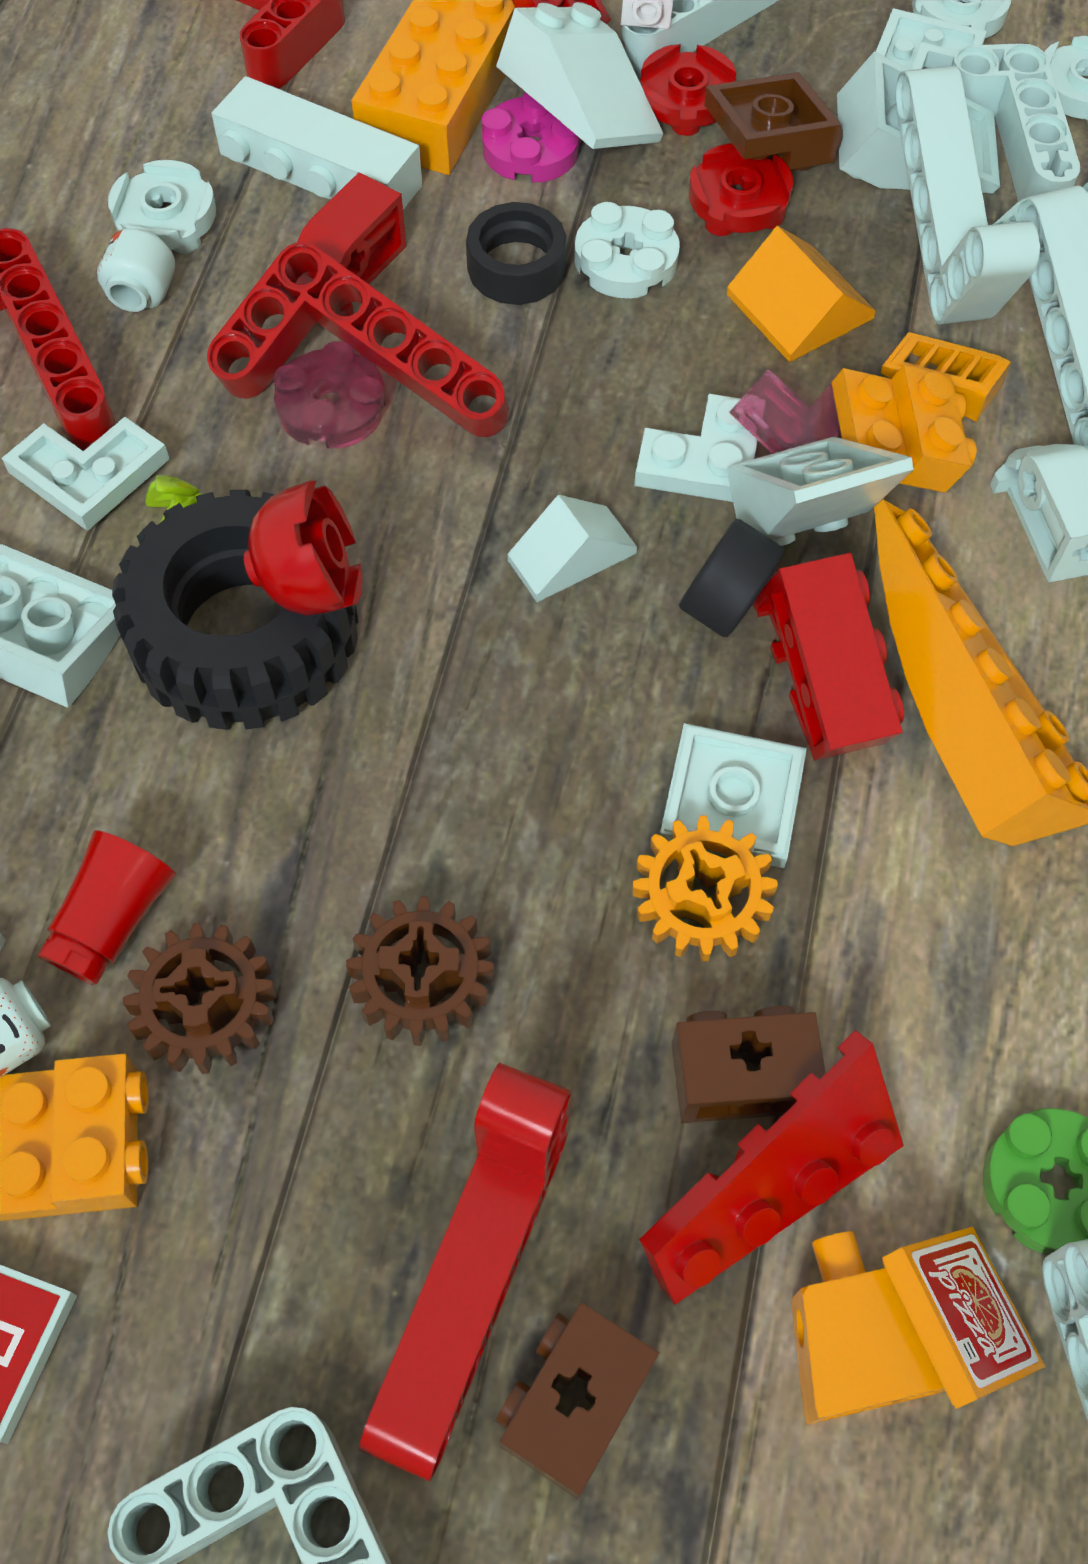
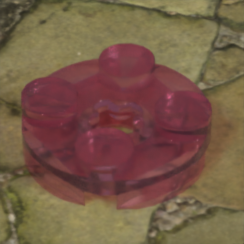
[273,341,386,448]

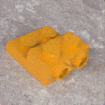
[831,365,977,493]
[0,1053,149,1221]

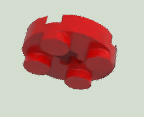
[639,44,736,136]
[688,143,793,236]

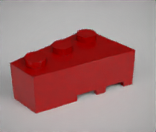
[753,552,904,761]

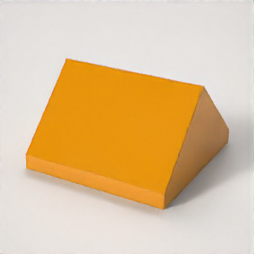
[726,226,876,362]

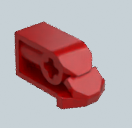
[295,172,407,316]

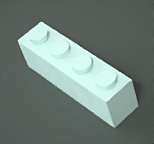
[211,76,422,210]

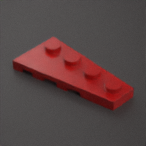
[639,1030,904,1305]

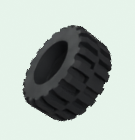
[112,490,359,730]

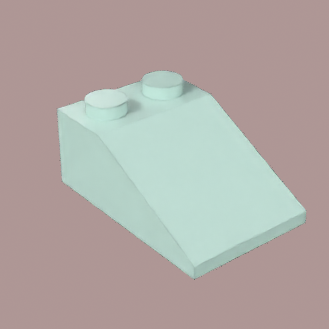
[496,2,663,149]
[837,51,1000,193]
[727,437,914,546]

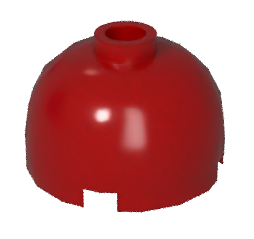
[244,480,363,615]

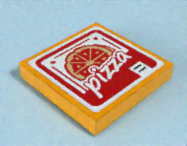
[882,1226,1046,1409]

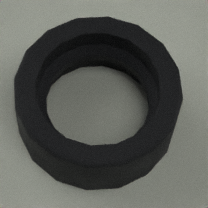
[466,202,567,305]

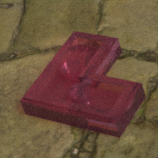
[729,369,842,454]

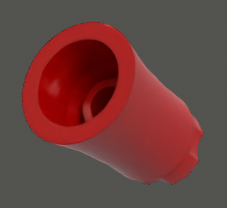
[38,830,176,985]

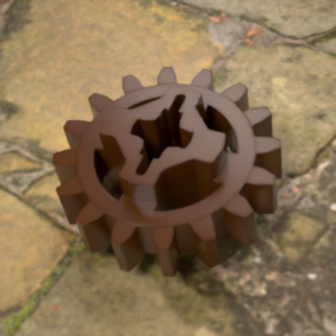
[346,896,494,1046]
[123,923,277,1074]

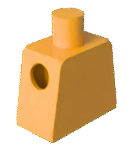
[792,1231,945,1425]

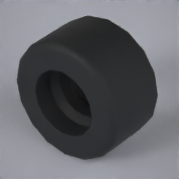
[679,519,785,637]

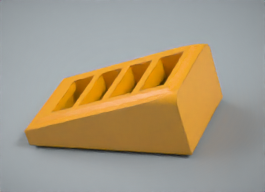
[880,332,1012,422]

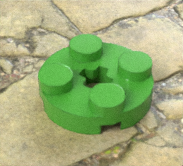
[983,1108,1088,1255]

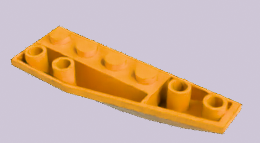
[874,499,1088,846]

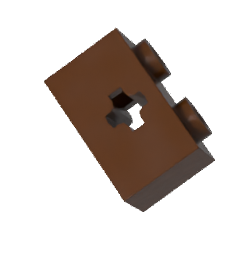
[671,1006,826,1123]
[495,1302,659,1500]

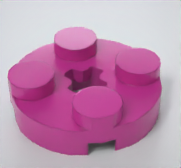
[482,92,581,182]

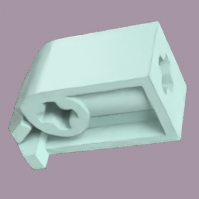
[990,444,1088,583]

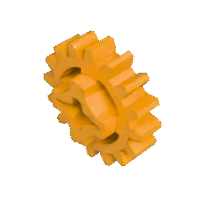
[633,815,778,962]

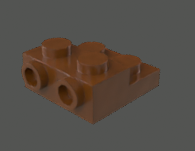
[704,72,842,170]

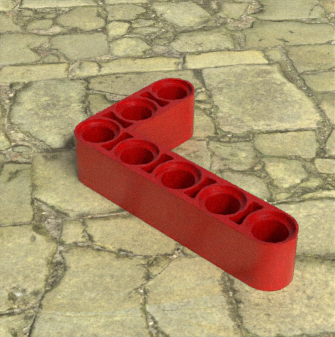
[236,0,345,89]
[0,228,116,451]
[207,242,509,437]
[359,1062,571,1482]

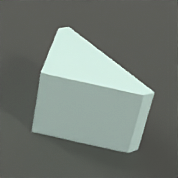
[508,494,637,602]

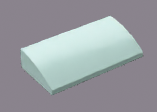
[0,544,120,708]

